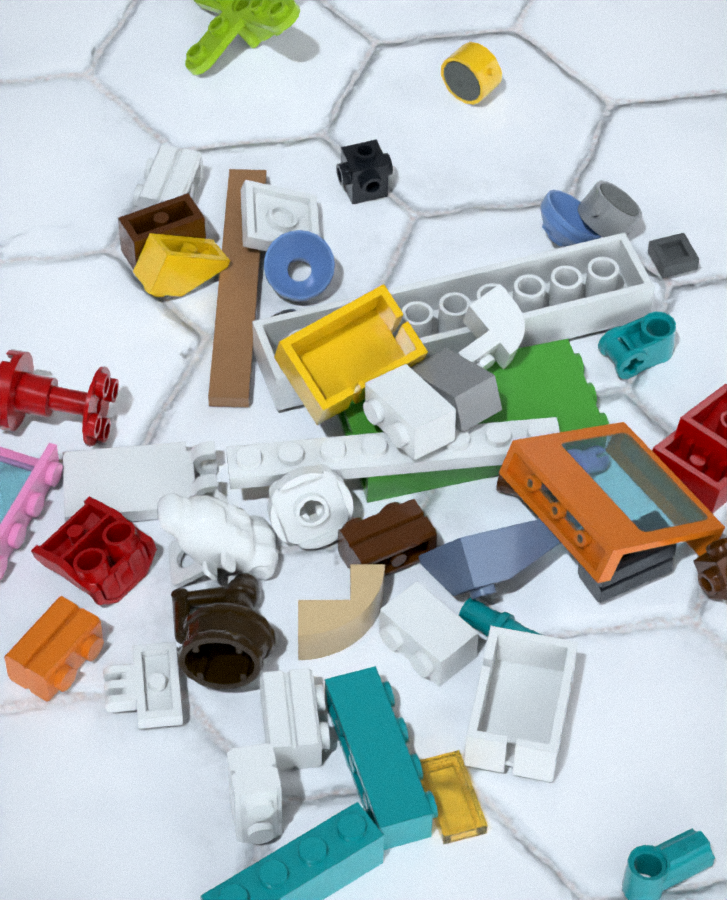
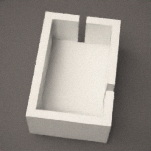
[464,626,578,782]

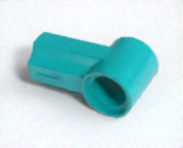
[622,828,715,900]

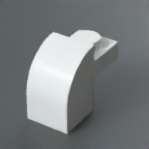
[458,284,525,370]

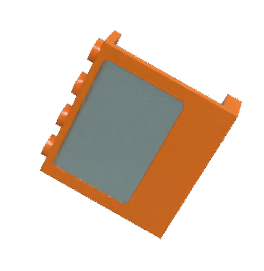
[499,422,725,583]

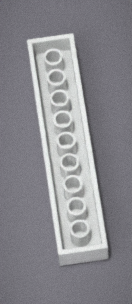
[252,232,655,411]

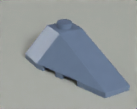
[418,512,582,600]

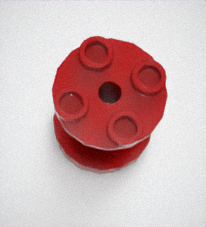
[0,349,119,447]

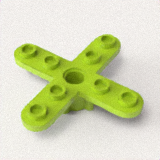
[185,0,301,75]

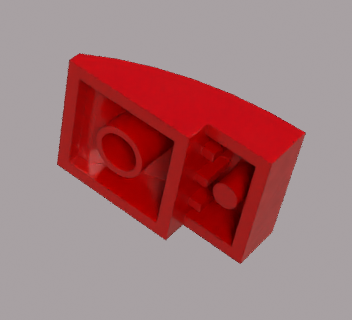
[652,383,727,514]

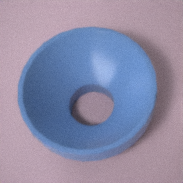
[540,190,601,247]
[264,230,335,301]

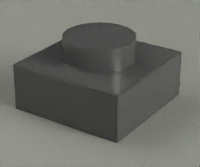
[647,233,700,278]

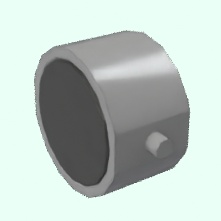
[577,180,642,237]

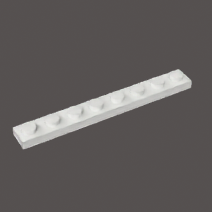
[226,417,560,489]

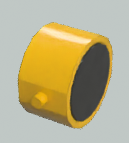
[441,42,502,105]

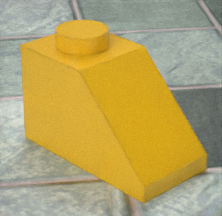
[133,233,230,297]

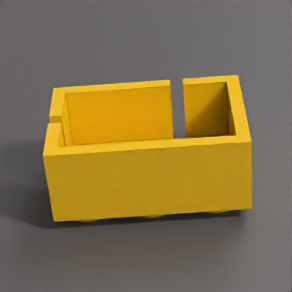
[274,284,428,426]

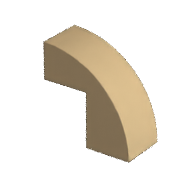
[298,564,385,661]

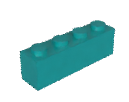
[325,666,438,850]
[200,802,384,900]

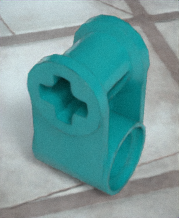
[598,311,676,379]

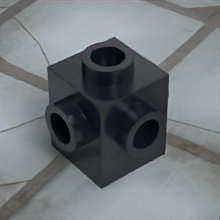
[336,139,393,205]

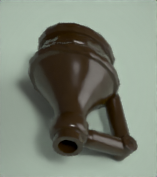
[171,573,276,689]

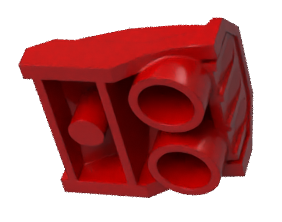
[31,496,157,605]

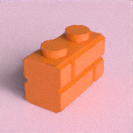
[4,596,104,702]

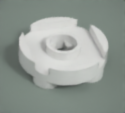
[267,464,353,549]

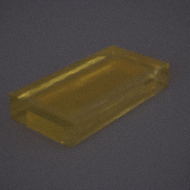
[420,750,488,845]

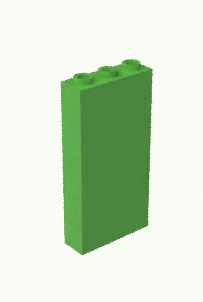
[337,339,609,503]

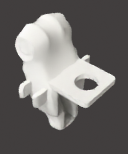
[157,489,278,588]

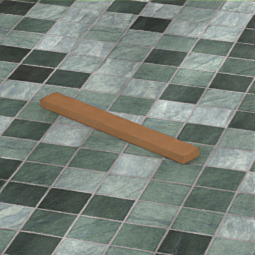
[208,169,267,407]

